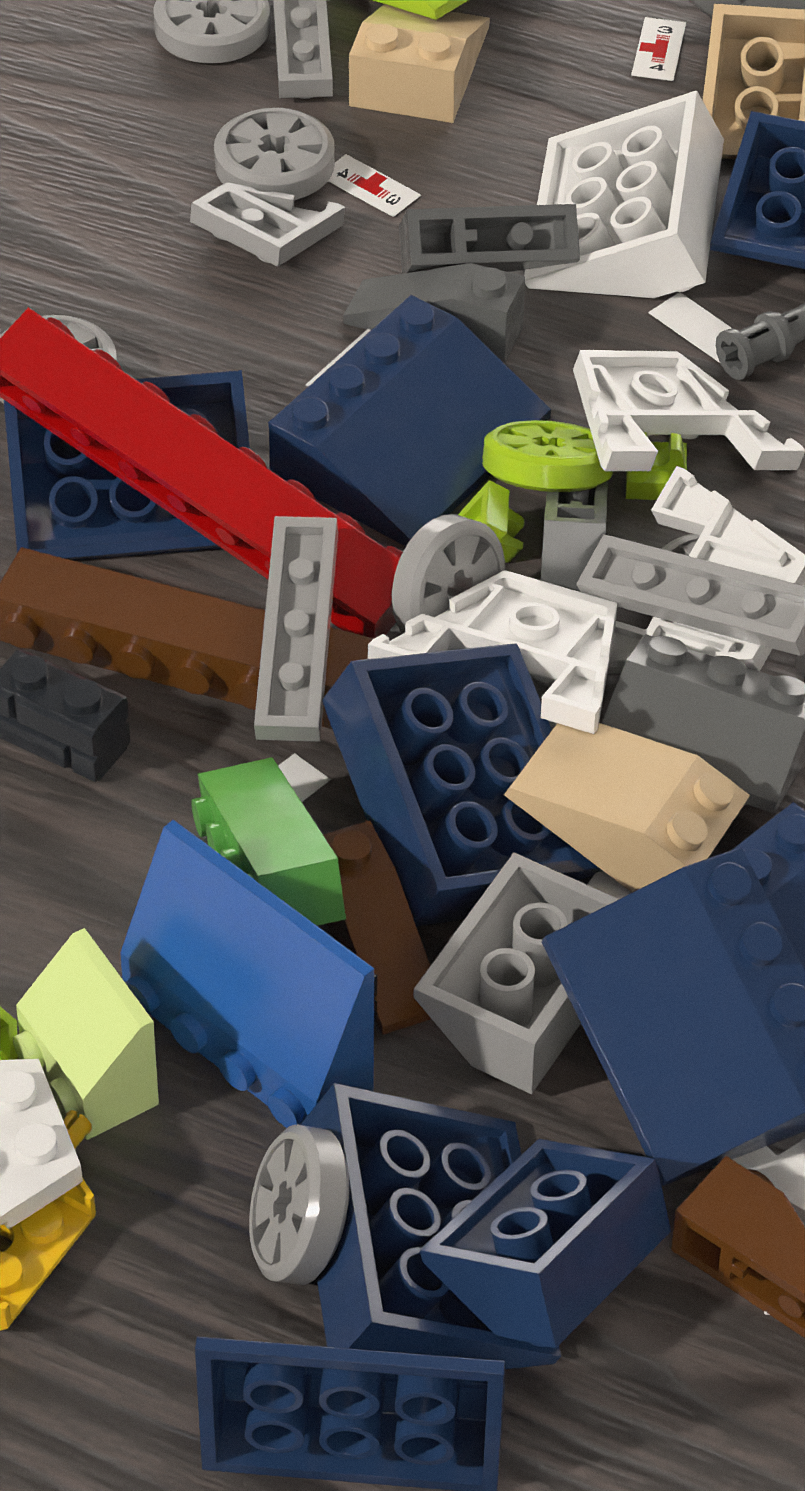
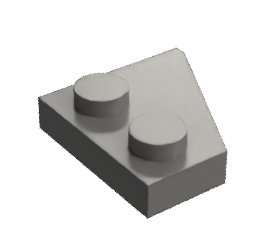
[190,182,345,267]

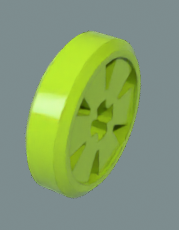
[482,420,613,492]

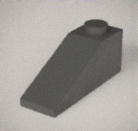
[399,204,580,274]
[343,263,525,364]
[541,480,608,592]

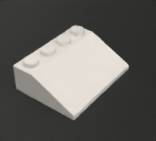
[524,90,724,298]

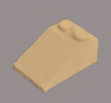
[349,4,490,123]
[703,4,805,160]
[504,723,750,893]

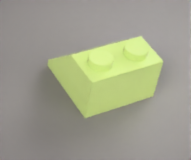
[13,928,159,1140]

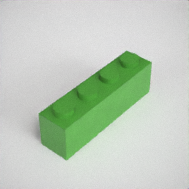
[191,757,346,926]

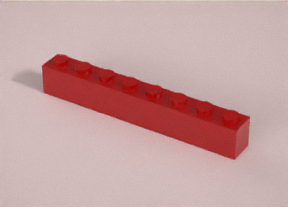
[0,307,403,639]

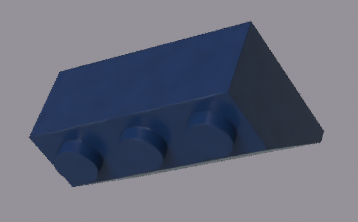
[420,1139,671,1348]

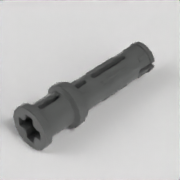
[715,303,805,380]

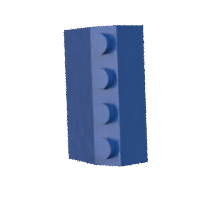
[120,820,374,1128]

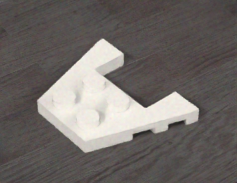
[573,350,805,471]
[607,466,805,674]
[368,570,618,734]
[0,1059,83,1229]

